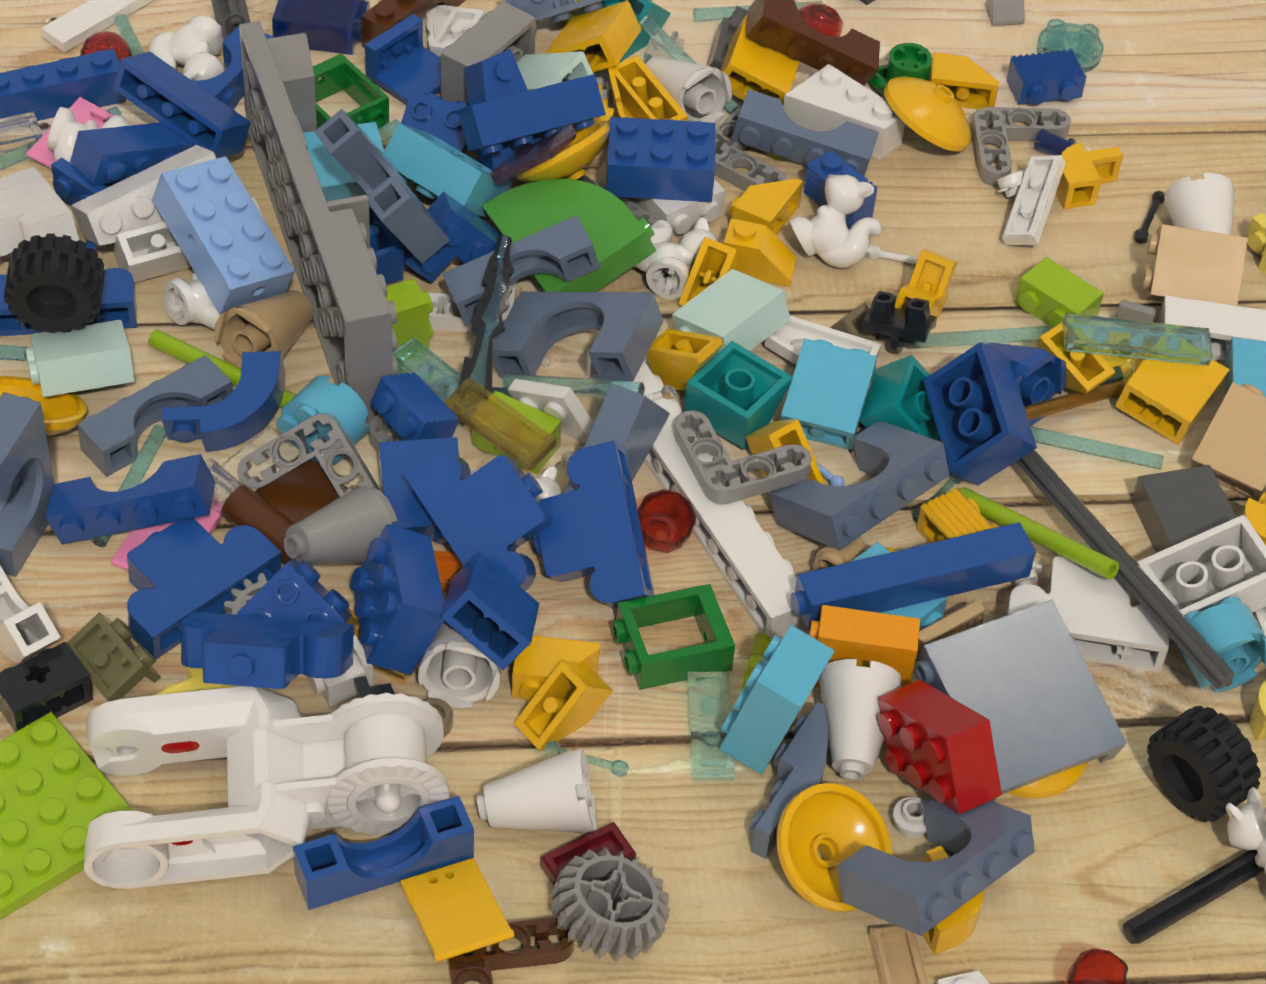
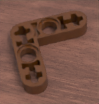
[447,918,574,984]

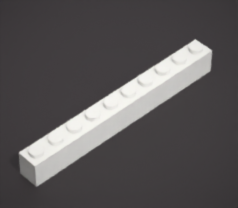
[586,351,806,643]

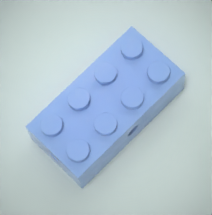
[152,156,295,315]

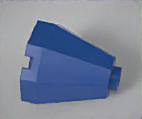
[987,343,1066,426]

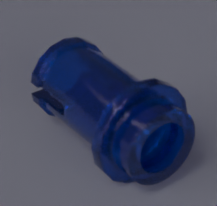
[1034,129,1076,155]

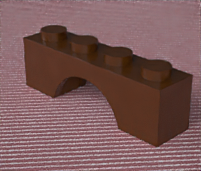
[361,0,466,48]
[746,0,880,86]

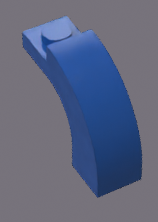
[162,351,286,452]

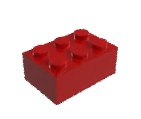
[877,679,1002,814]

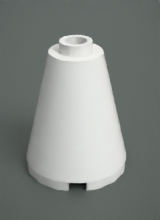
[646,57,732,124]
[1164,173,1235,235]
[418,621,501,709]
[819,659,901,780]
[477,748,597,833]

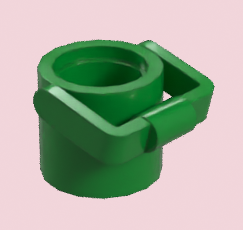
[869,43,932,97]

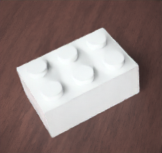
[1137,514,1266,646]

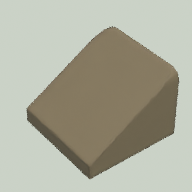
[830,302,880,341]

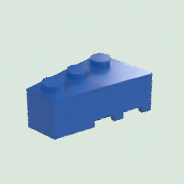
[465,49,551,172]

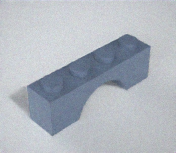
[731,89,879,176]
[442,215,600,326]
[77,355,233,477]

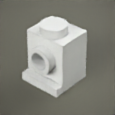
[307,635,374,707]

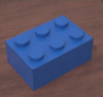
[606,117,716,202]
[923,341,1037,486]
[350,524,445,675]

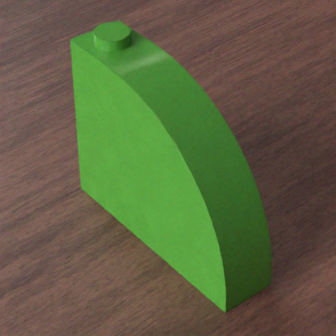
[482,179,656,292]

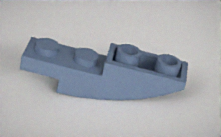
[749,702,828,859]

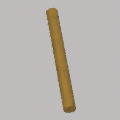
[1024,380,1126,421]

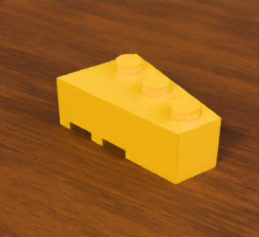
[608,55,688,121]

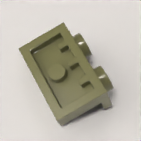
[67,612,161,701]

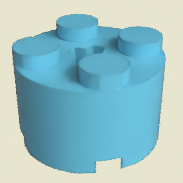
[276,375,370,465]
[1178,597,1266,692]

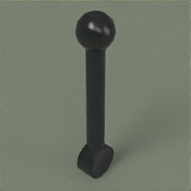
[1134,191,1165,244]

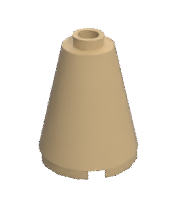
[214,290,314,369]

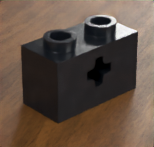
[0,642,93,732]

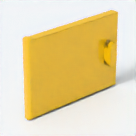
[400,858,515,962]

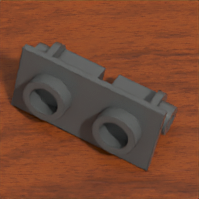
[211,0,251,40]

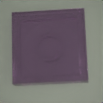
[490,124,577,184]

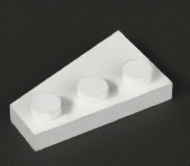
[764,316,881,365]

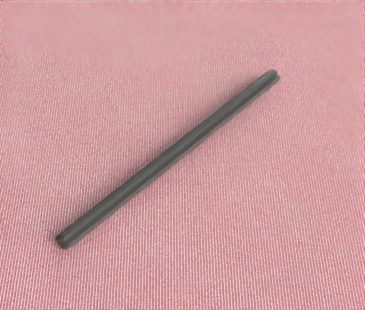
[1016,450,1235,690]

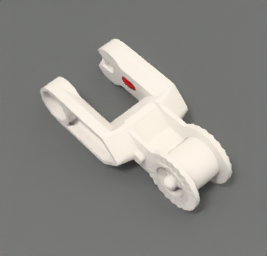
[84,686,449,889]

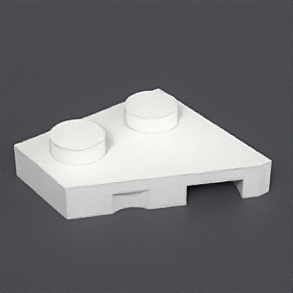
[426,4,486,57]
[507,379,594,444]

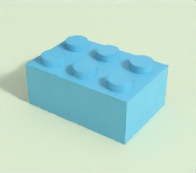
[383,123,512,218]
[719,625,835,775]

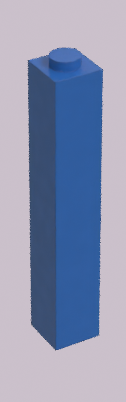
[791,522,1036,630]

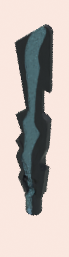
[454,235,514,414]

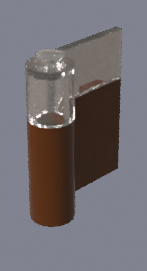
[204,426,348,565]

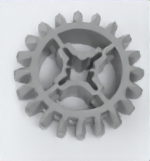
[552,847,670,962]

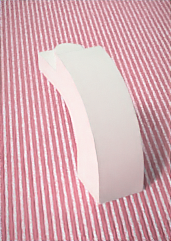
[0,566,61,663]

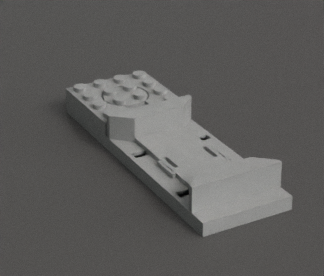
[239,21,398,424]

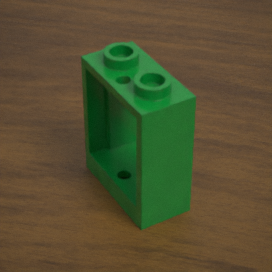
[313,53,389,129]
[612,584,735,690]

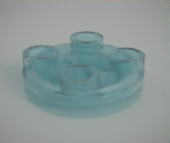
[1037,19,1103,73]

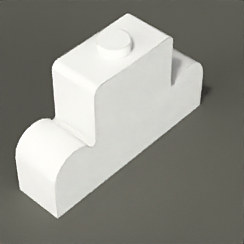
[0,167,80,257]
[1005,556,1169,673]

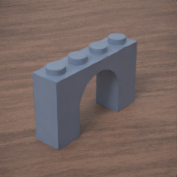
[314,109,450,264]
[492,291,664,381]
[0,392,54,577]
[769,420,950,550]
[837,798,1035,936]

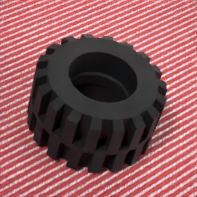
[4,233,105,333]
[1147,706,1261,823]

